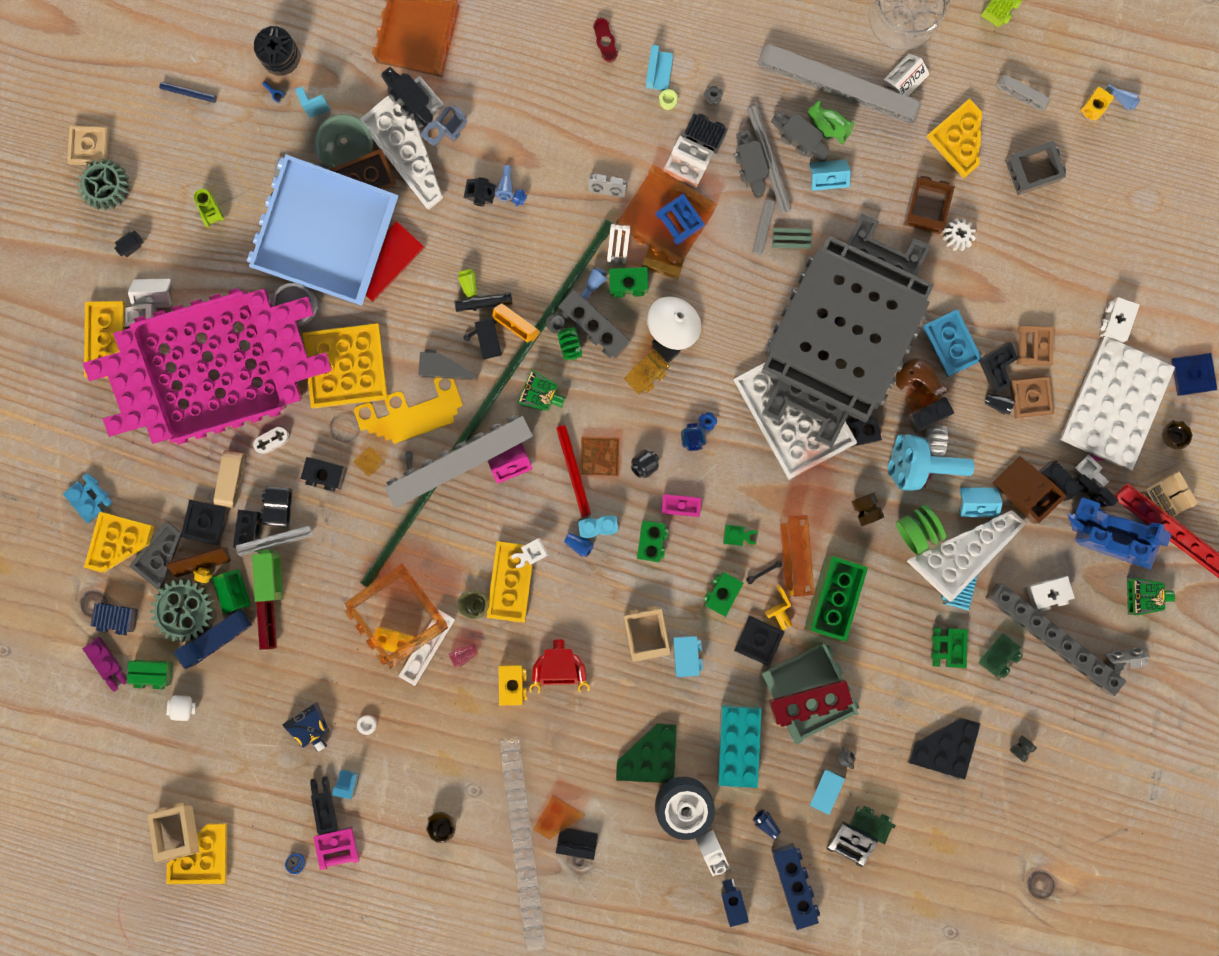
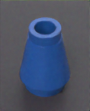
[564,533,594,558]

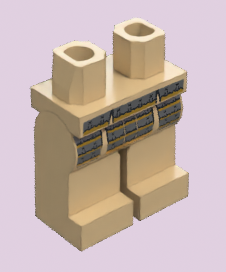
[1140,472,1198,517]

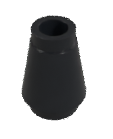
[984,393,1015,415]

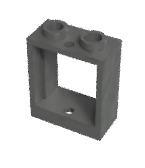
[1005,141,1066,195]

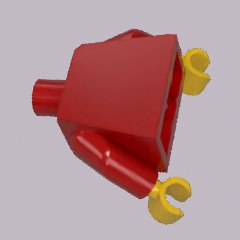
[529,639,589,694]

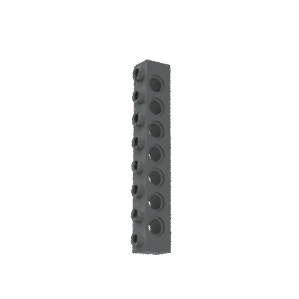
[985,583,1126,696]

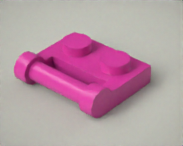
[313,827,360,870]

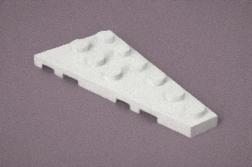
[360,96,443,210]
[907,510,1026,602]

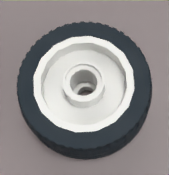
[655,776,715,840]

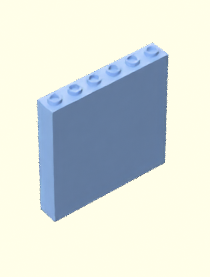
[247,154,399,306]

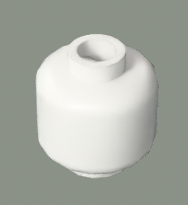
[166,695,196,721]

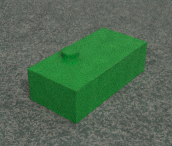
[804,555,868,642]

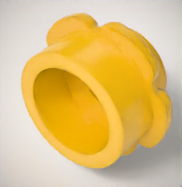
[193,567,212,583]

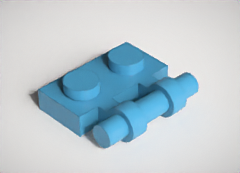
[63,473,113,523]

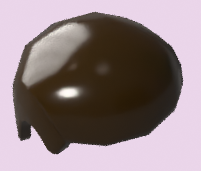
[1162,420,1193,449]
[426,812,456,843]

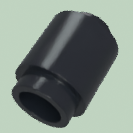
[114,230,144,257]

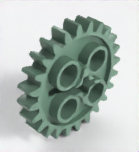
[150,579,215,642]

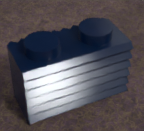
[90,603,138,635]

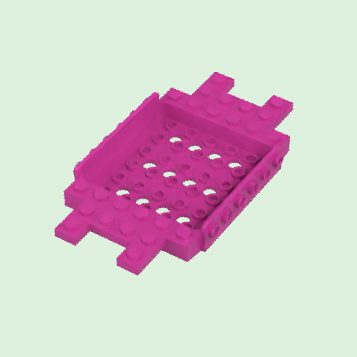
[82,288,332,445]

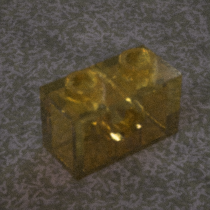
[624,350,670,395]

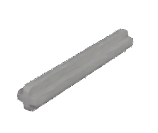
[236,526,312,556]

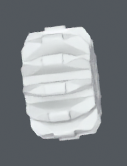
[943,218,976,251]
[925,424,948,456]

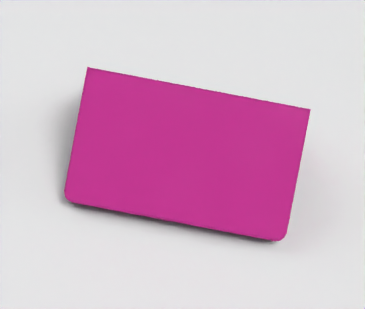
[488,443,532,484]

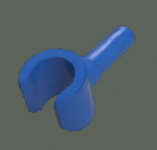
[262,81,284,103]

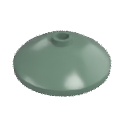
[315,114,373,169]

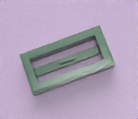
[772,228,811,249]

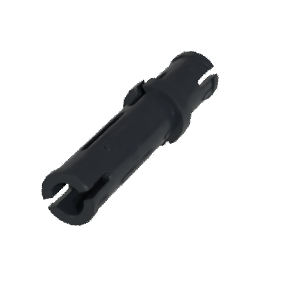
[454,292,513,312]

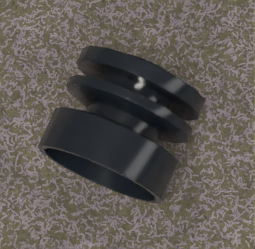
[254,26,300,76]

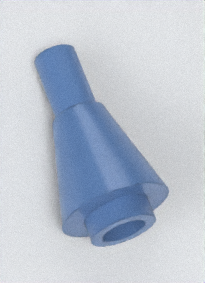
[1105,84,1140,111]
[495,165,514,201]
[581,267,608,300]

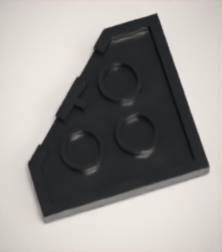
[908,717,981,780]

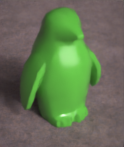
[808,101,855,145]

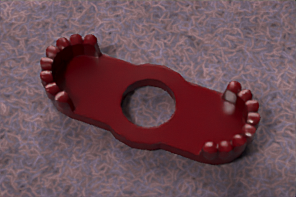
[593,17,618,63]

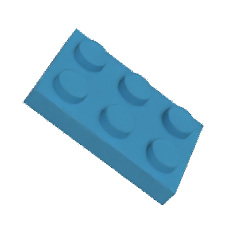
[922,309,982,377]

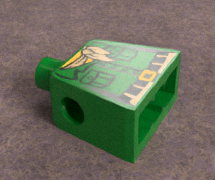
[518,369,566,412]
[1127,578,1175,615]

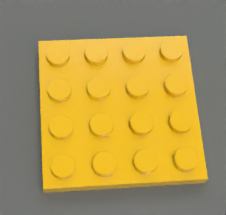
[303,323,388,409]

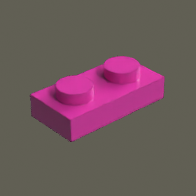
[661,494,702,517]

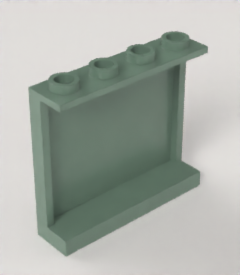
[760,643,860,745]

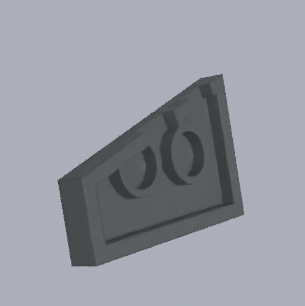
[129,521,182,590]

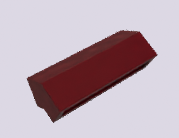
[256,600,277,650]

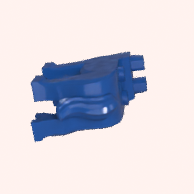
[1068,498,1171,570]

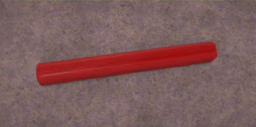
[556,425,591,517]

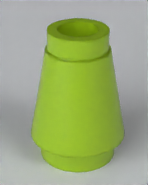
[457,269,477,298]

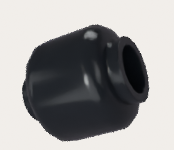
[630,450,659,478]

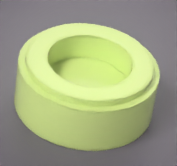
[659,89,678,110]

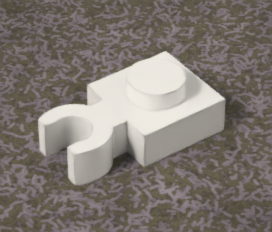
[511,538,548,568]

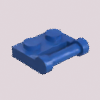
[655,194,705,245]

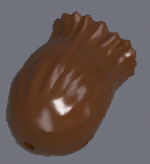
[895,358,949,398]

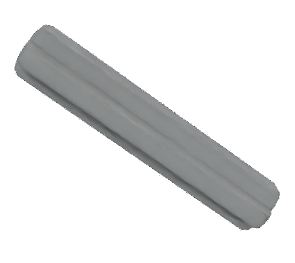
[752,199,775,255]

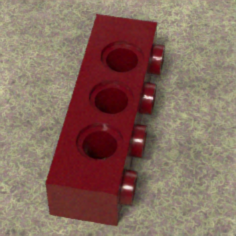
[769,679,853,727]

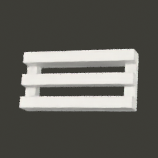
[607,224,630,264]

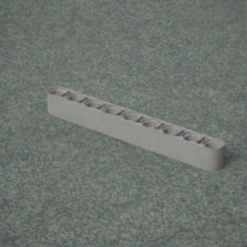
[758,44,921,123]

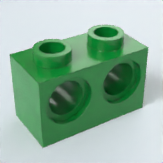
[637,521,668,562]

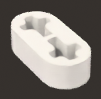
[253,427,289,454]

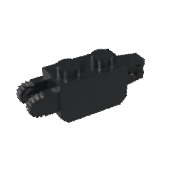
[381,67,433,127]

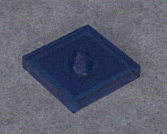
[1171,353,1218,396]

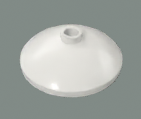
[647,296,701,350]

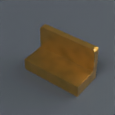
[642,247,684,280]

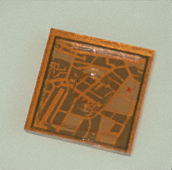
[580,437,619,476]

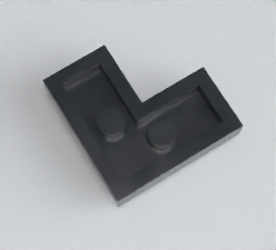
[979,342,1018,394]
[1074,474,1119,507]

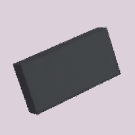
[474,318,502,360]

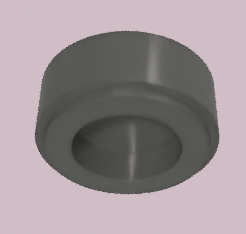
[546,313,566,333]

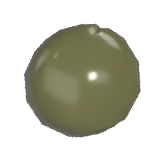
[457,590,489,619]

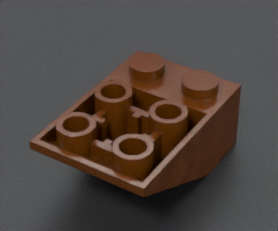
[992,456,1067,524]

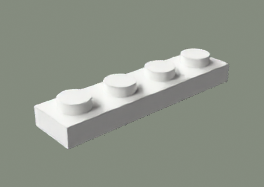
[399,609,456,686]

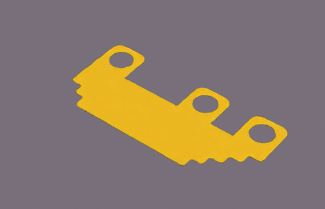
[354,378,463,444]

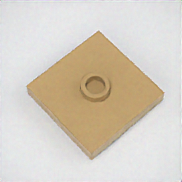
[67,125,109,165]

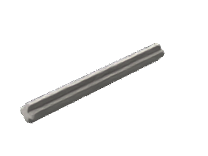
[747,105,791,214]

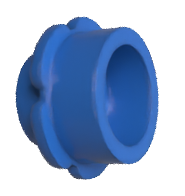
[511,188,527,207]
[698,412,717,431]

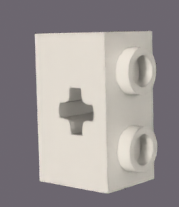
[1099,297,1139,343]
[1026,576,1075,612]

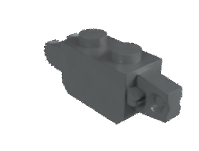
[771,111,830,161]
[734,130,769,199]

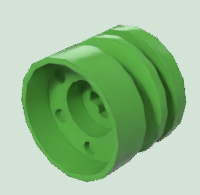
[896,504,946,556]

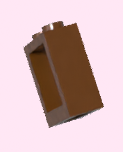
[903,176,955,234]

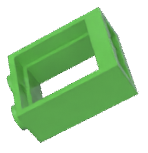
[252,550,283,602]

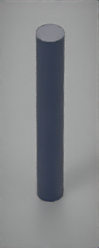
[159,82,217,103]

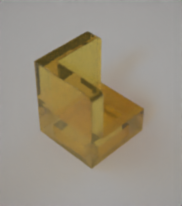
[353,447,385,476]

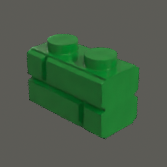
[127,660,173,690]

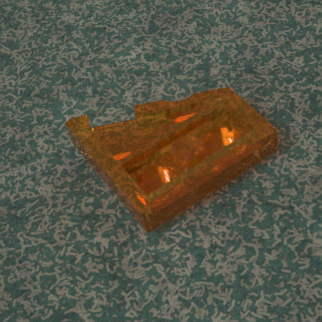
[533,795,585,840]

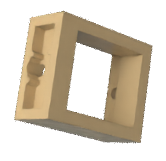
[623,605,671,662]
[148,803,200,862]

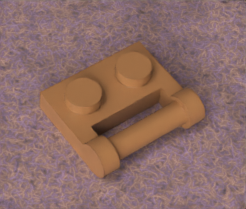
[1017,326,1054,366]

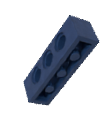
[771,843,821,930]

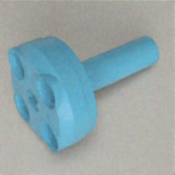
[888,434,975,491]

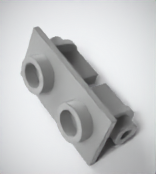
[588,173,627,198]
[1105,647,1150,672]

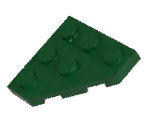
[616,723,677,783]

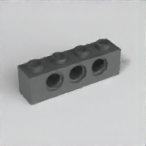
[558,289,632,359]

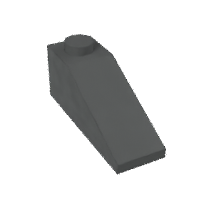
[418,349,478,380]

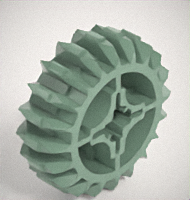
[77,159,131,211]

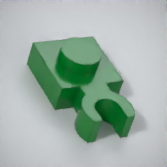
[723,525,758,546]

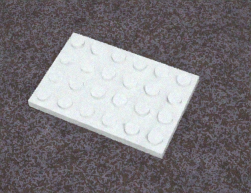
[1060,336,1175,471]
[733,344,857,480]

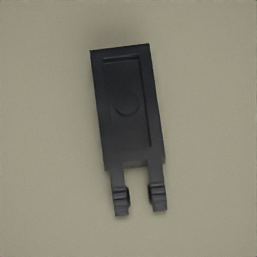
[310,776,338,834]

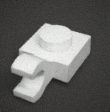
[1074,455,1109,487]

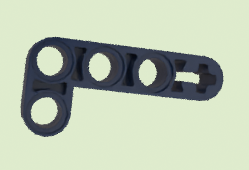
[173,609,253,669]

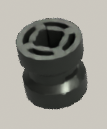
[1009,735,1037,763]

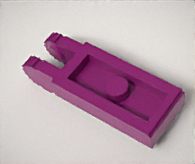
[82,637,127,692]

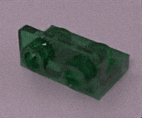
[978,633,1023,680]
[850,805,896,845]

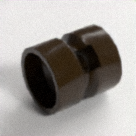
[851,492,884,526]

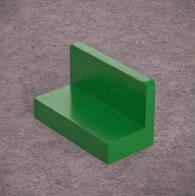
[212,569,251,614]

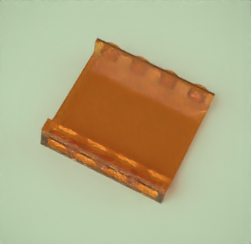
[372,0,459,77]
[616,164,717,265]

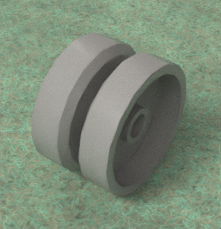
[272,283,319,325]

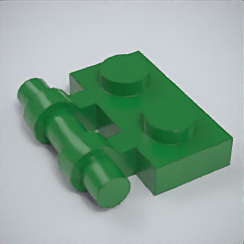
[931,628,968,668]

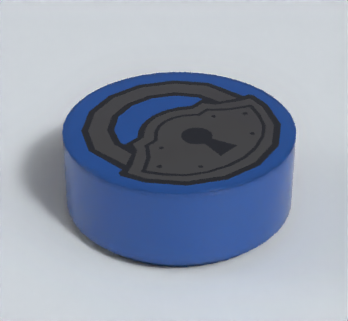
[285,853,306,874]

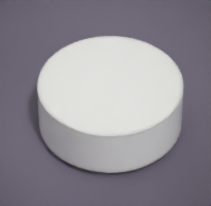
[357,715,377,735]

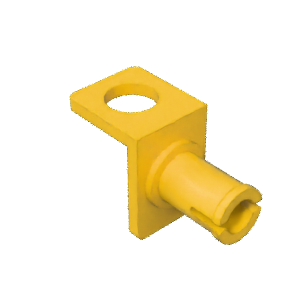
[764,584,793,630]

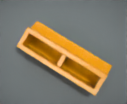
[492,303,540,343]

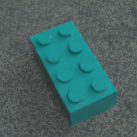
[717,705,761,788]

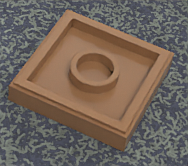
[1010,376,1054,419]

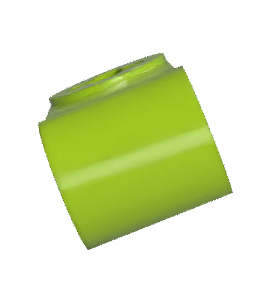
[193,189,225,228]

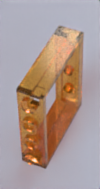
[780,515,814,597]
[344,563,448,669]

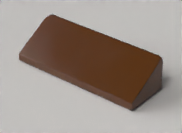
[167,547,231,577]

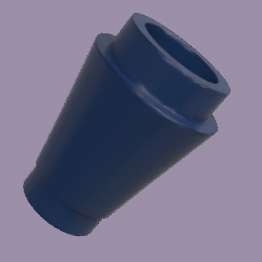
[753,810,781,839]

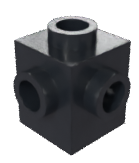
[463,177,496,207]

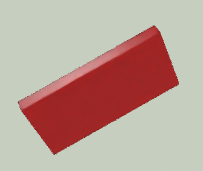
[365,221,425,302]

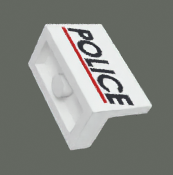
[883,54,929,97]

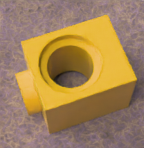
[1080,86,1114,121]

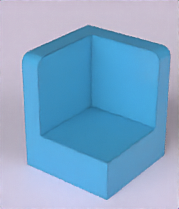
[332,770,359,799]

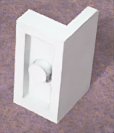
[128,279,172,308]

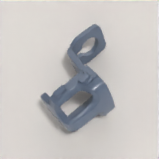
[421,106,467,146]

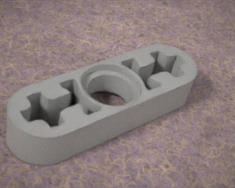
[997,75,1050,111]

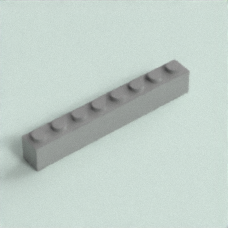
[384,414,533,508]

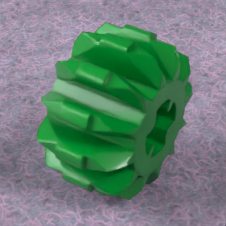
[558,327,583,360]

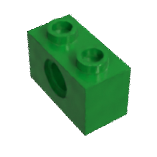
[609,267,648,298]
[703,572,744,617]

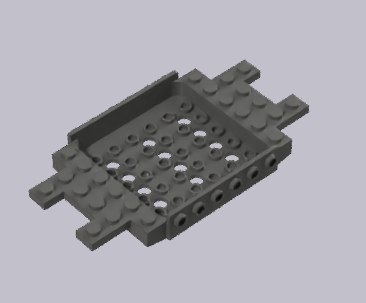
[761,214,934,448]

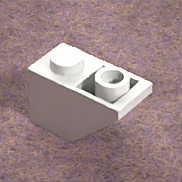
[695,830,730,876]

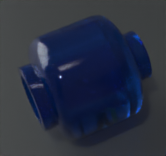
[681,423,707,451]

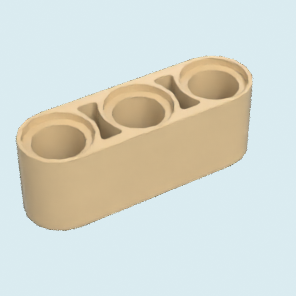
[214,450,245,508]

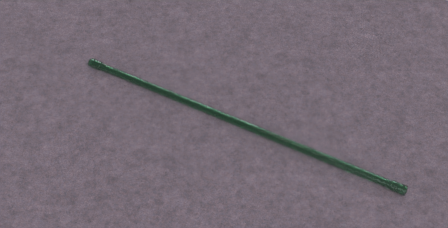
[360,220,613,589]

